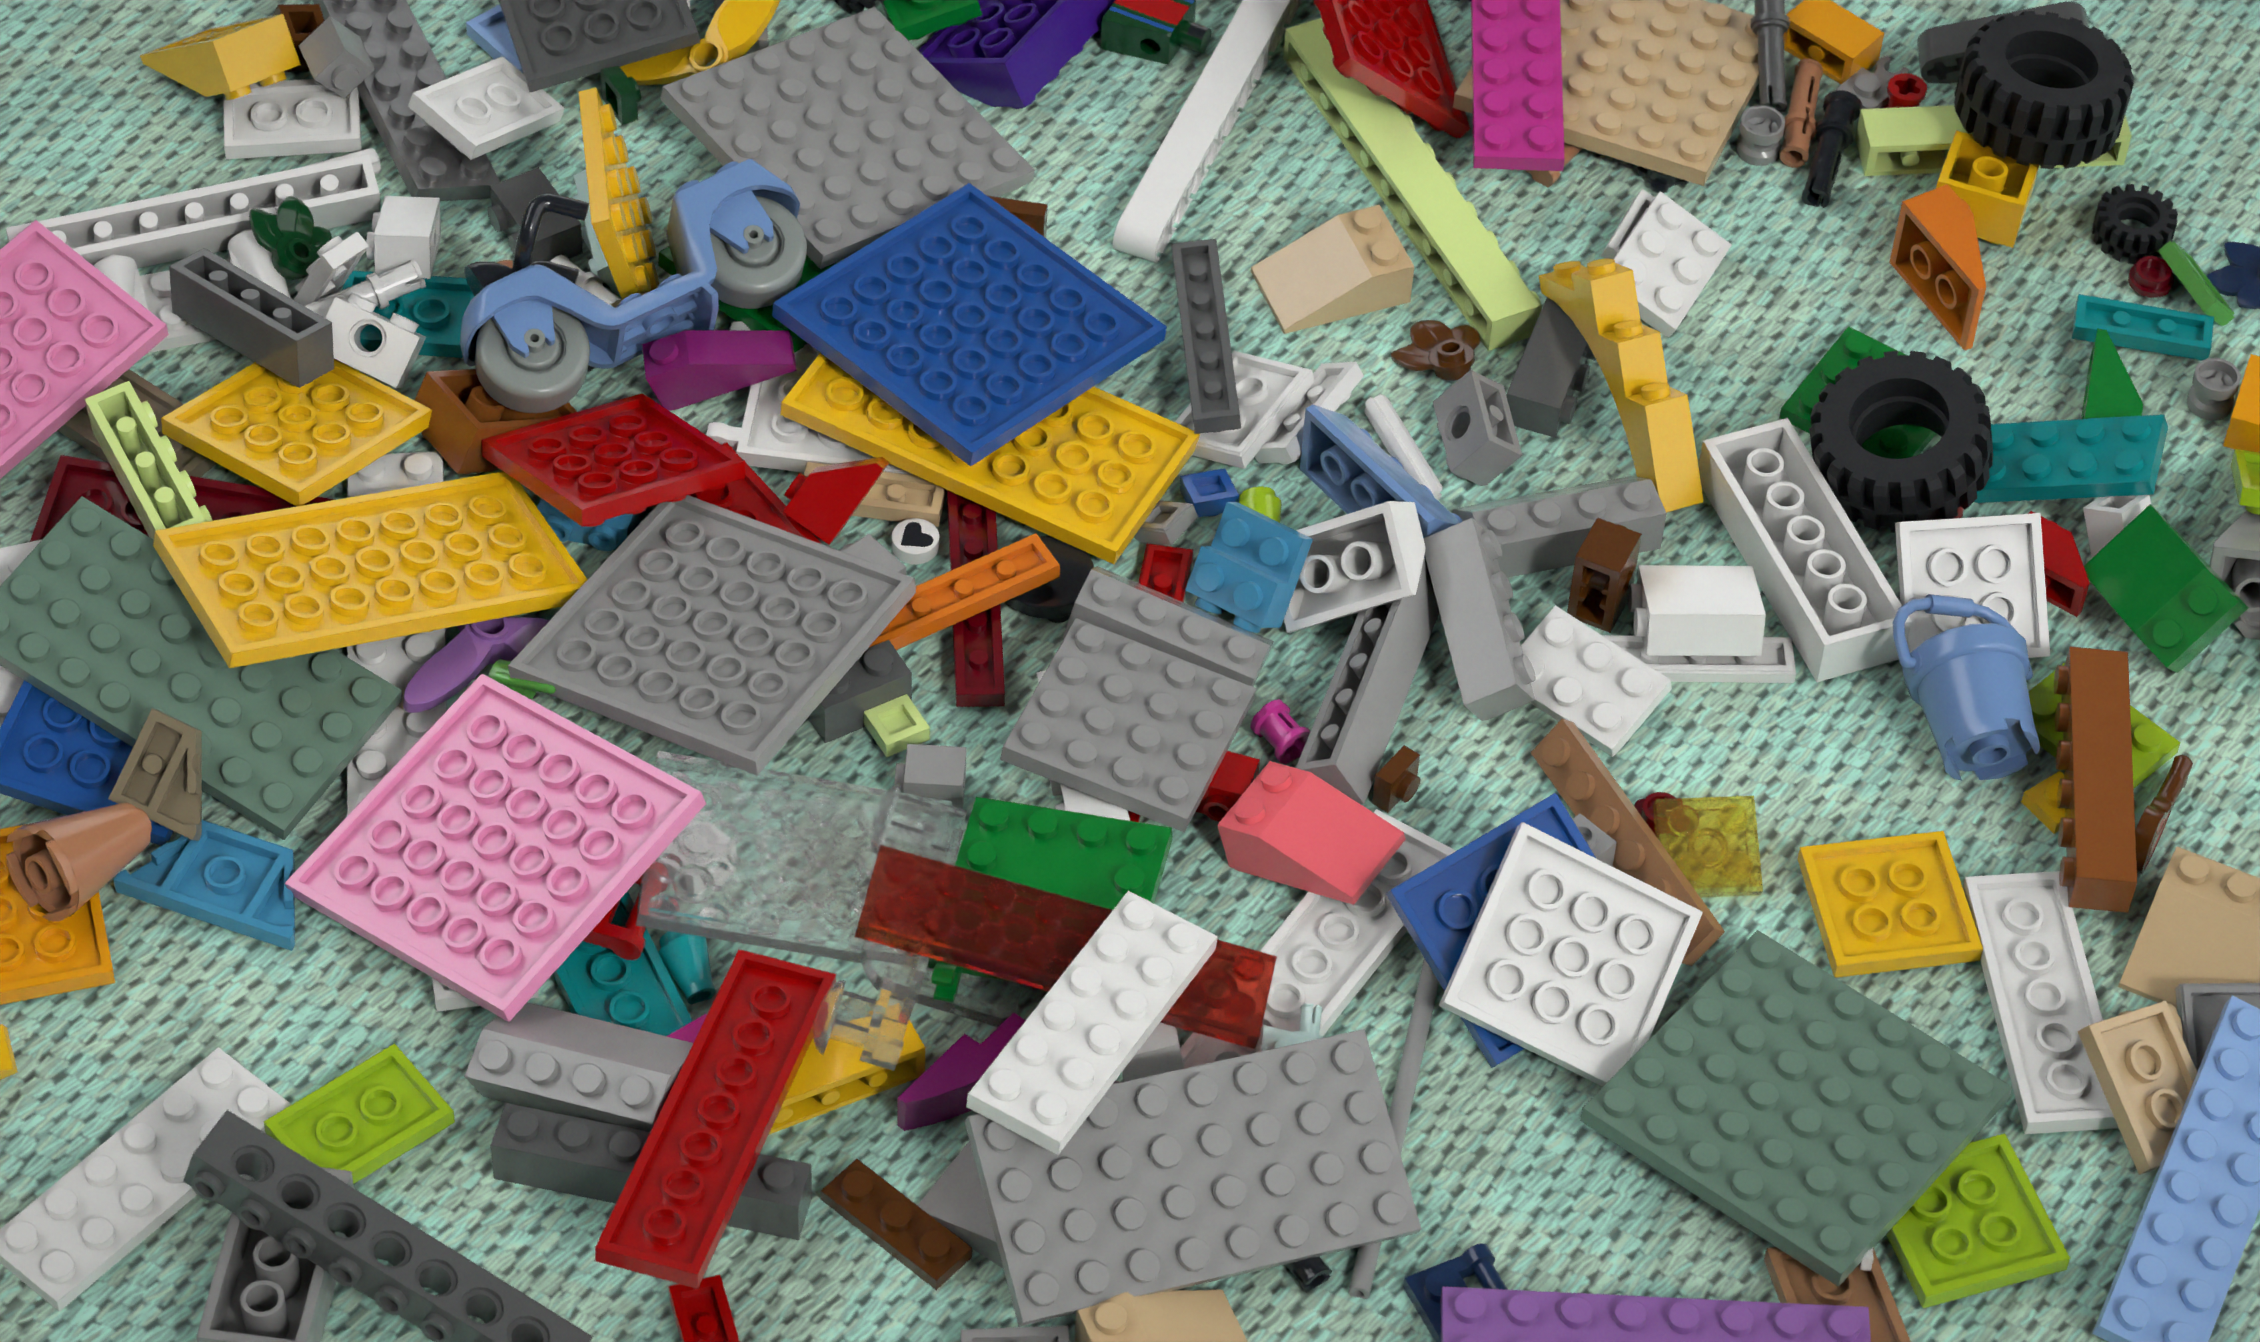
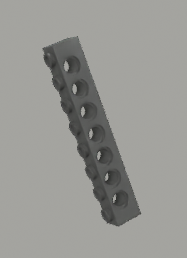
[183,1110,593,1342]

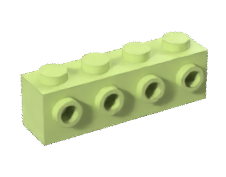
[85,381,213,540]

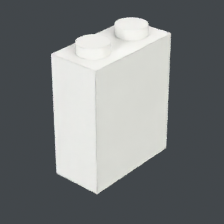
[1628,565,1766,656]

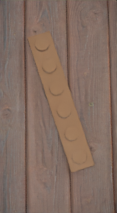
[1530,719,1725,966]

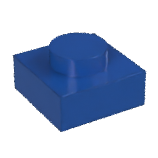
[1180,468,1239,518]

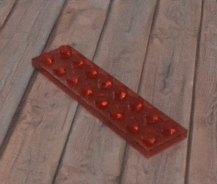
[855,845,1277,1049]

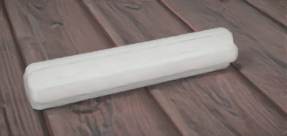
[1364,394,1442,500]

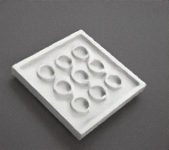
[1439,822,1703,1087]

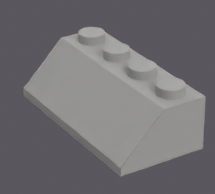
[1453,476,1667,578]
[1063,566,1274,687]
[464,1002,693,1132]

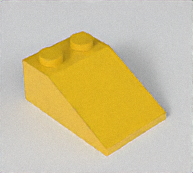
[140,14,301,101]

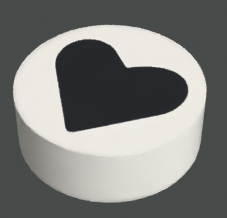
[892,518,939,565]

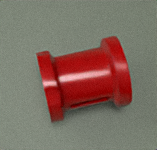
[1884,73,1927,108]

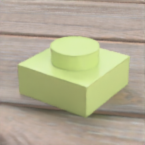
[864,694,930,758]

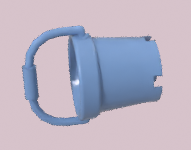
[1892,594,2040,781]

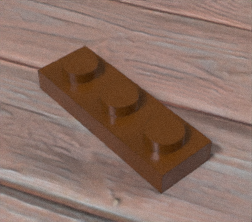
[821,1159,972,1290]

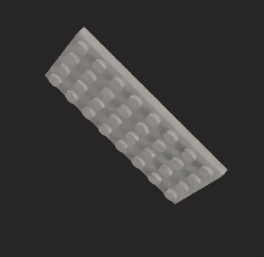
[964,1029,1422,1327]

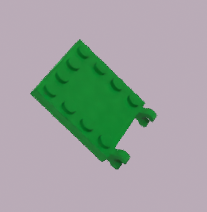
[926,797,1173,1003]

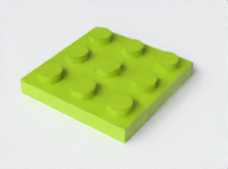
[1886,1133,2070,1308]

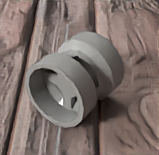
[1736,105,1785,166]
[2187,358,2241,421]

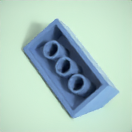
[1300,404,1463,560]

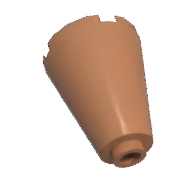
[6,802,152,921]

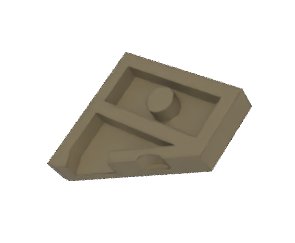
[108,708,202,841]

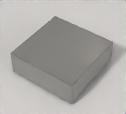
[1134,500,1198,546]

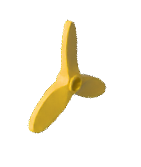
[600,0,780,85]

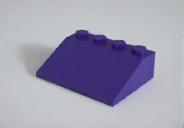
[918,0,1115,109]

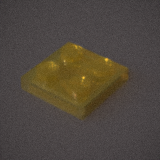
[1653,796,1763,898]

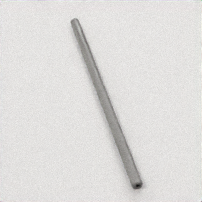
[1349,958,1439,1299]

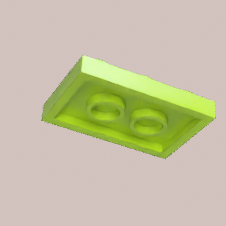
[2028,662,2181,788]
[264,1043,455,1184]

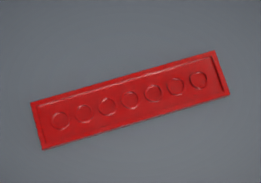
[595,949,836,1289]

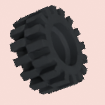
[2092,184,2178,264]

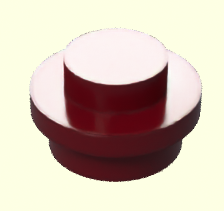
[2128,256,2174,298]

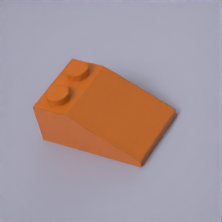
[1889,184,1986,351]

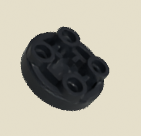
[1004,536,1094,623]

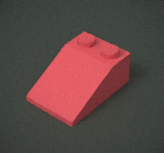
[1217,761,1406,905]

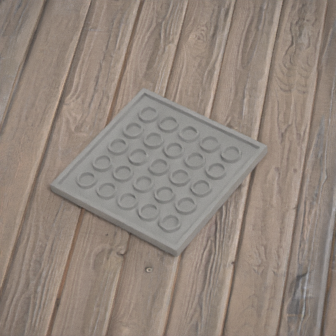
[661,7,1035,269]
[508,495,916,776]

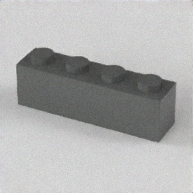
[169,248,334,388]
[1506,297,1596,438]

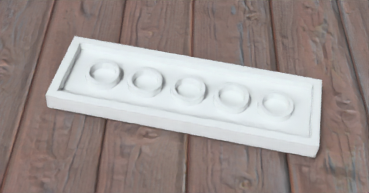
[1963,871,2119,1134]
[966,891,1218,1155]
[0,1047,291,1312]

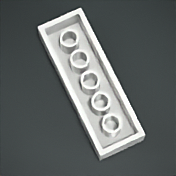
[1698,418,1912,682]

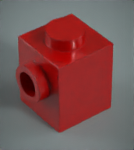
[1195,751,1260,822]

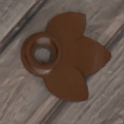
[1390,320,1480,381]

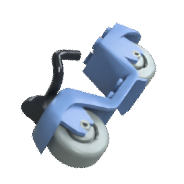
[460,159,807,413]

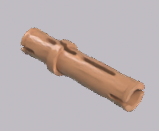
[1780,59,1823,168]

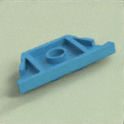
[114,820,295,951]

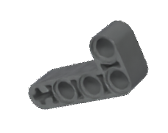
[1917,1,2089,84]

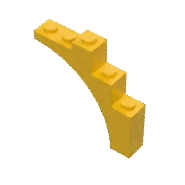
[1538,258,1704,512]

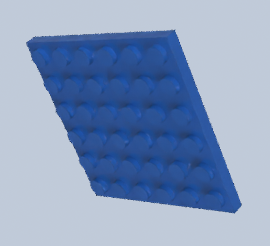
[772,183,1167,466]

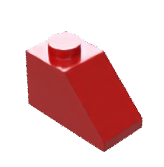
[783,457,890,545]
[2028,511,2090,617]

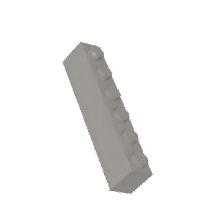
[1296,559,1439,804]

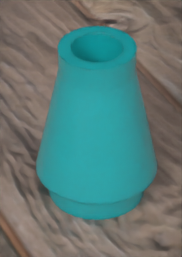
[659,925,716,1004]

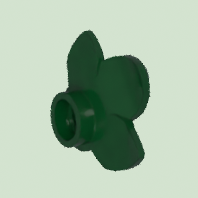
[249,196,332,280]

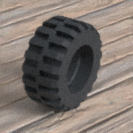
[1954,11,2134,169]
[1809,351,1993,533]

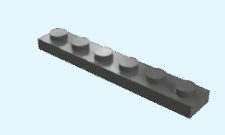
[1171,239,1241,434]

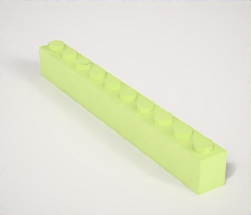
[1283,18,1542,351]

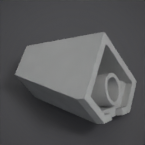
[2209,510,2260,639]

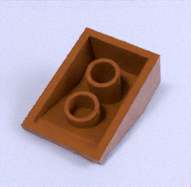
[415,369,577,474]

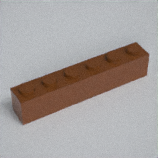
[2054,646,2137,913]

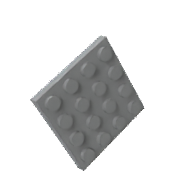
[1000,618,1256,832]

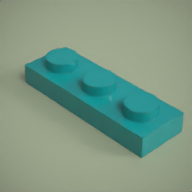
[2071,294,2214,361]

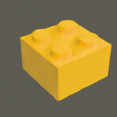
[1936,130,2040,248]

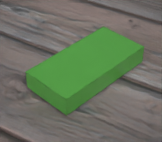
[2158,241,2235,326]

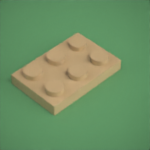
[2077,1001,2197,1175]

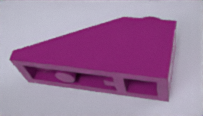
[642,330,797,411]

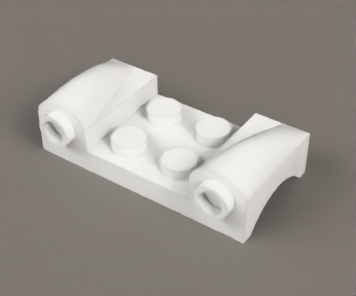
[93,228,290,353]

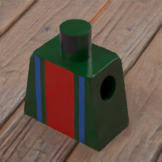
[1101,0,1212,64]

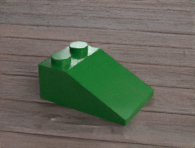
[2084,504,2249,673]

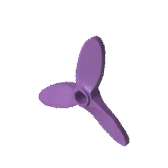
[403,617,550,713]

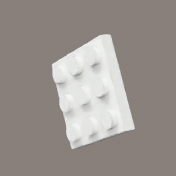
[1895,513,2050,658]

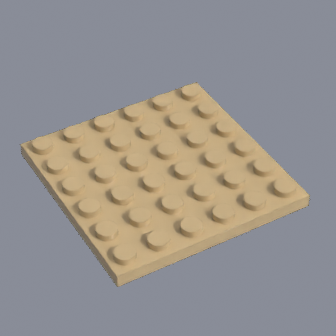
[1453,0,1759,186]

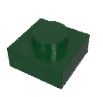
[601,65,641,126]

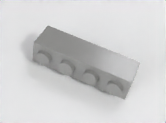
[1423,518,1536,721]

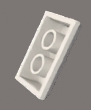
[1284,501,1426,633]

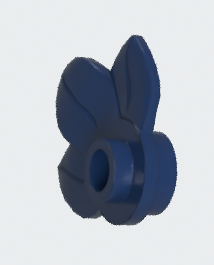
[2207,242,2260,309]

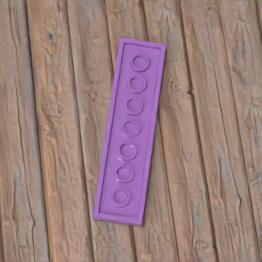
[1441,1287,1871,1342]

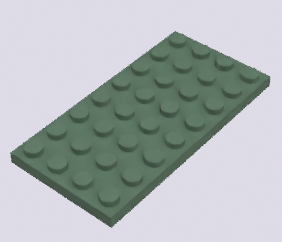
[0,496,402,840]

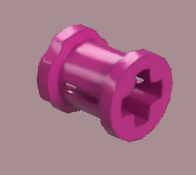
[1250,700,1310,765]

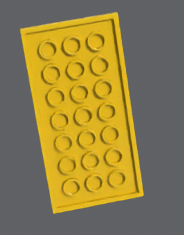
[780,353,1200,564]
[153,471,588,668]

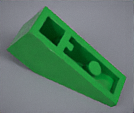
[2081,328,2143,419]

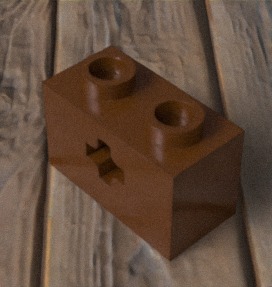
[1567,517,1642,633]

